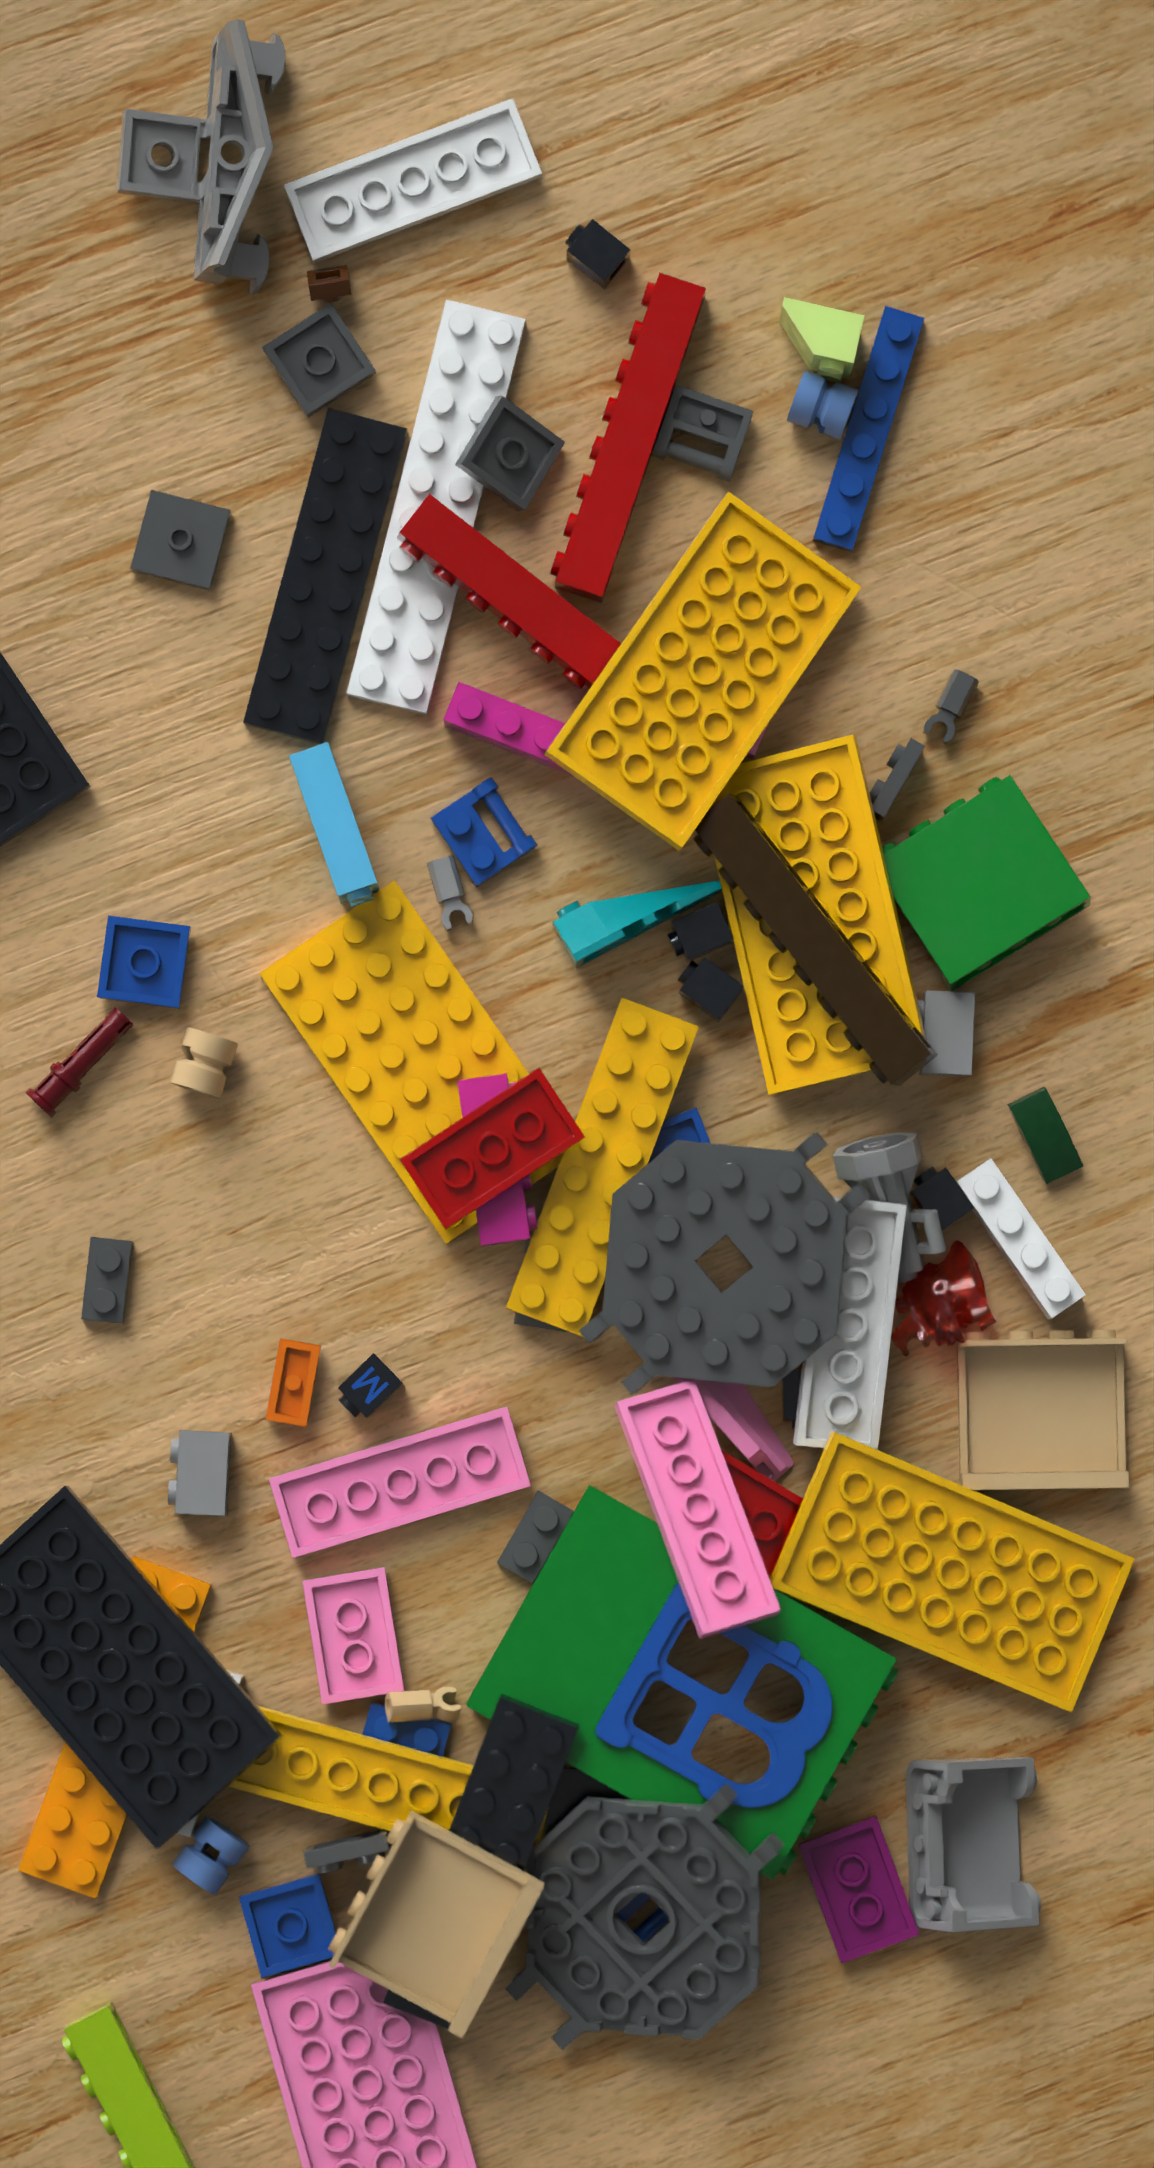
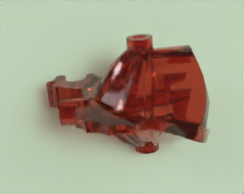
[891,1240,997,1356]

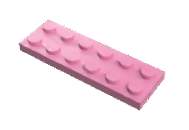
[614,1379,781,1639]
[269,1407,531,1558]

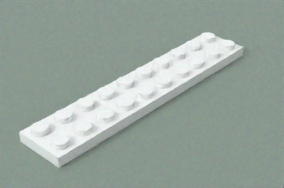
[347,299,526,715]

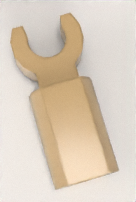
[385,1687,461,1723]

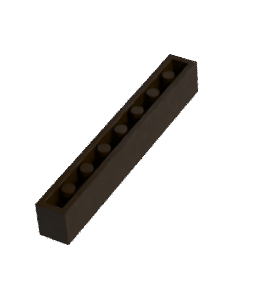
[693,794,938,1086]

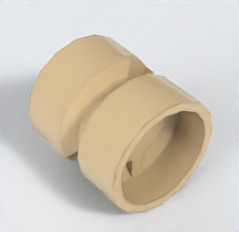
[170,1027,238,1099]

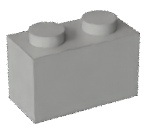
[917,990,975,1078]
[168,1430,232,1516]

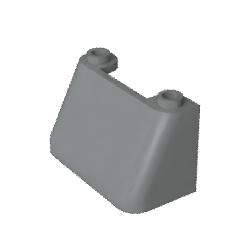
[906,1757,1041,1932]

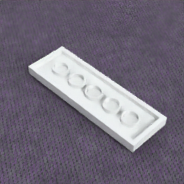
[284,98,542,264]
[793,1197,907,1450]

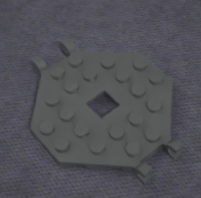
[579,1132,871,1395]
[505,1783,785,2050]

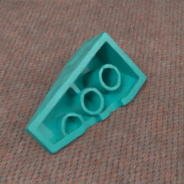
[553,881,722,969]

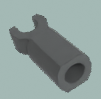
[923,669,979,745]

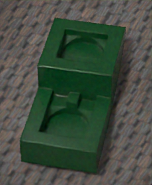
[1007,1087,1083,1184]

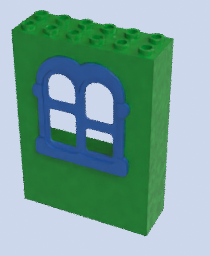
[466,1485,899,1880]

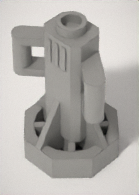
[833,1132,946,1283]

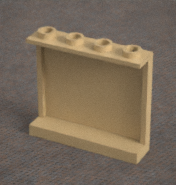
[957,1330,1129,1490]
[328,1811,545,2038]

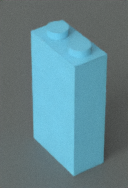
[289,742,380,908]

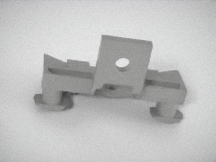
[117,19,285,295]

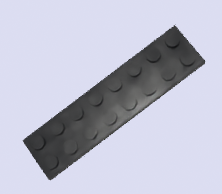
[243,408,408,744]
[383,1694,580,2029]

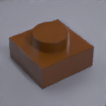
[307,265,352,303]

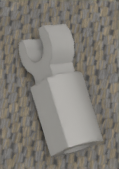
[427,856,473,931]

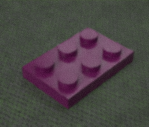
[798,1815,920,1963]

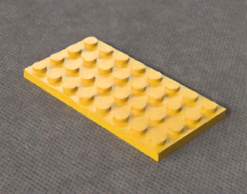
[544,492,862,851]
[709,734,926,1095]
[259,880,564,1245]
[770,1431,1135,1713]

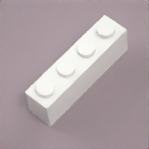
[957,1158,1086,1320]

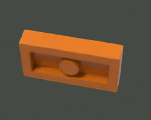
[265,1338,321,1427]

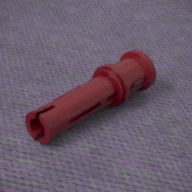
[25,1007,134,1118]

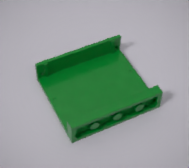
[882,775,1091,991]

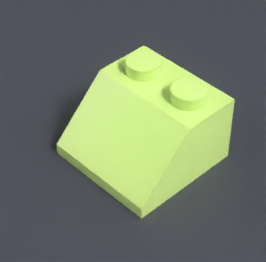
[779,297,865,382]

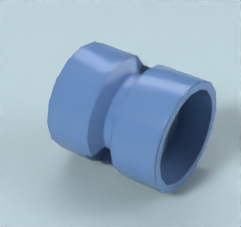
[787,370,858,440]
[172,1815,250,1895]

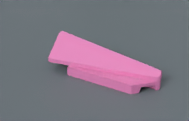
[673,1377,794,1482]

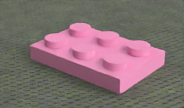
[302,1567,405,1704]

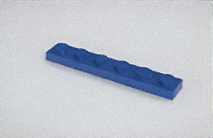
[813,306,924,552]

